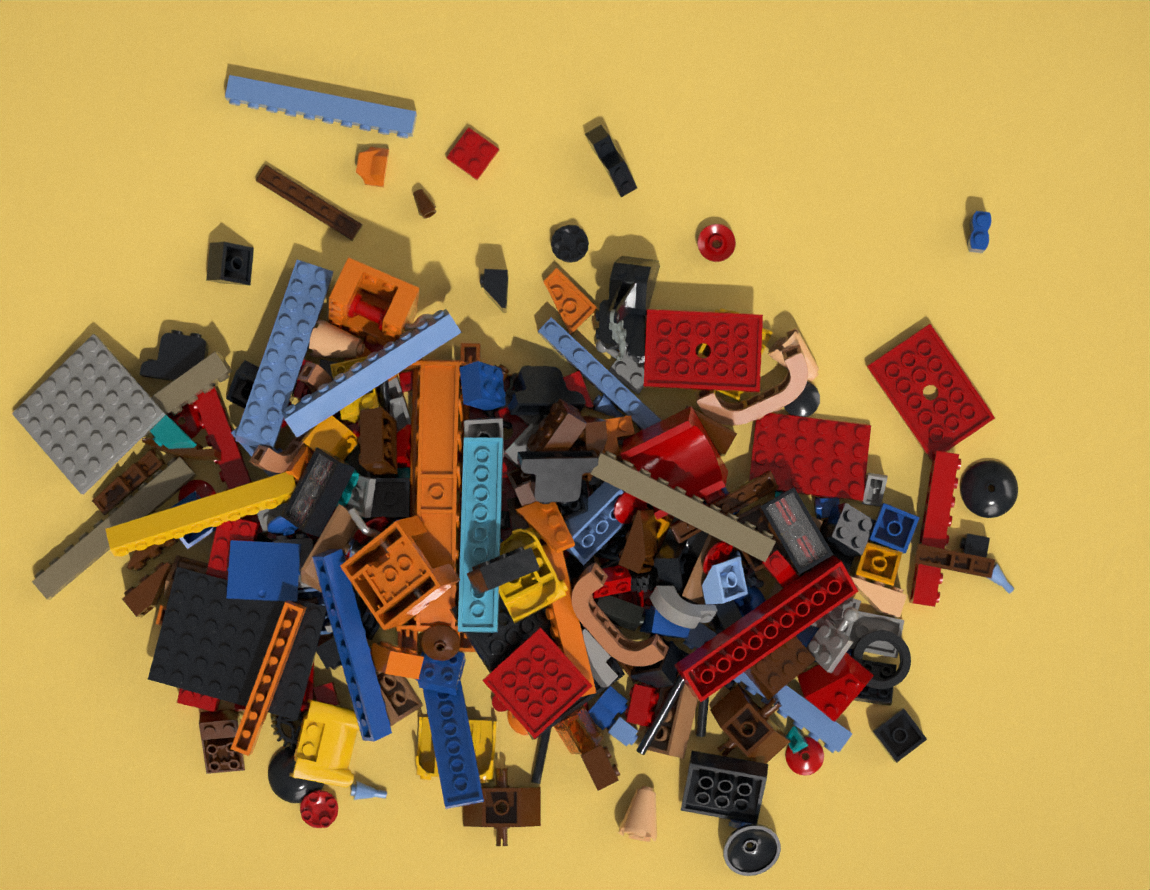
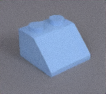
[702,556,748,605]

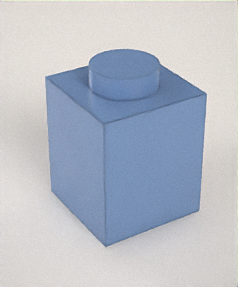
[608,717,639,747]

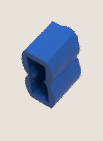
[967,211,992,253]
[585,686,628,730]

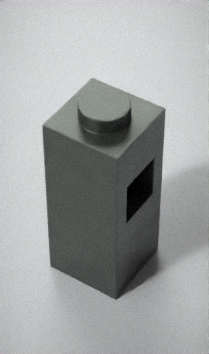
[596,595,645,631]

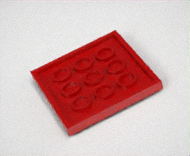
[482,628,592,739]

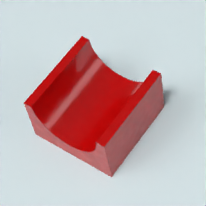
[620,406,728,520]

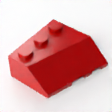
[797,653,874,722]

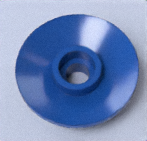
[267,516,299,536]

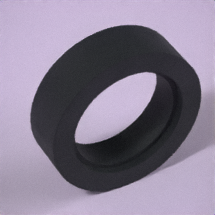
[851,631,911,689]

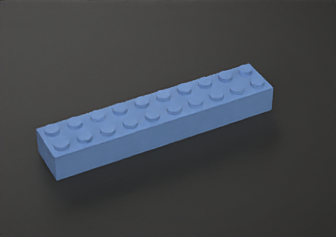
[235,260,333,450]

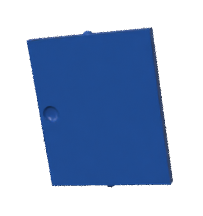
[226,540,301,602]

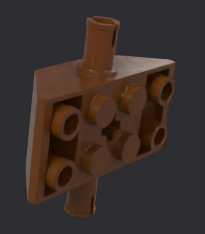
[710,684,791,764]
[463,768,541,846]

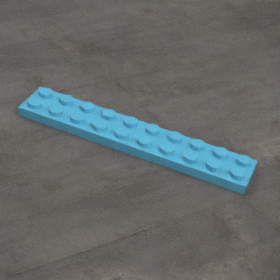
[458,437,503,632]

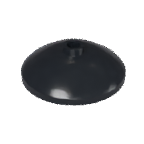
[960,461,1018,518]
[268,745,325,803]
[723,824,781,876]

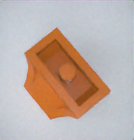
[356,147,390,188]

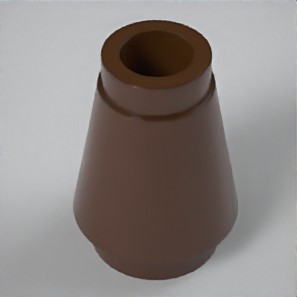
[413,189,437,219]

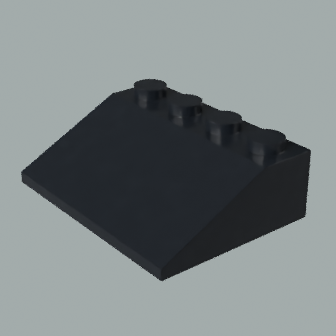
[681,750,768,824]

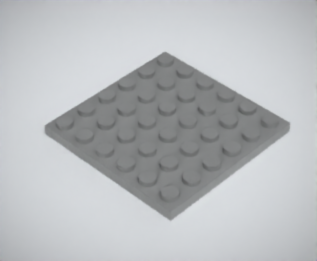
[12,334,166,495]

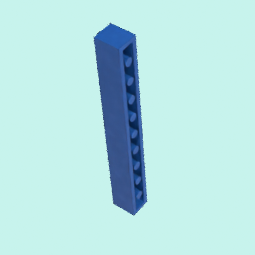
[312,549,392,742]

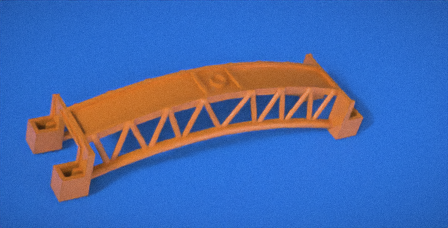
[397,343,481,652]

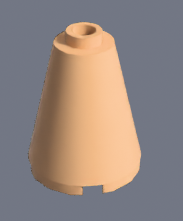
[309,319,365,358]
[767,328,819,381]
[618,786,657,842]

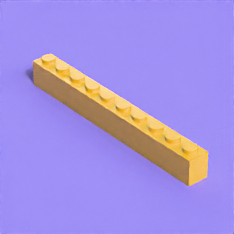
[105,472,297,557]

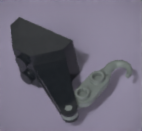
[607,256,660,361]

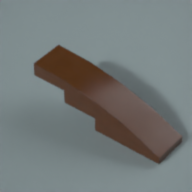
[142,438,221,460]
[92,449,165,515]
[915,544,995,579]

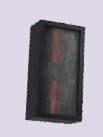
[281,447,355,538]
[760,487,833,574]

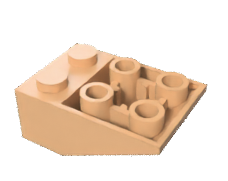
[851,574,907,618]

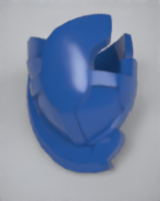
[734,586,766,617]

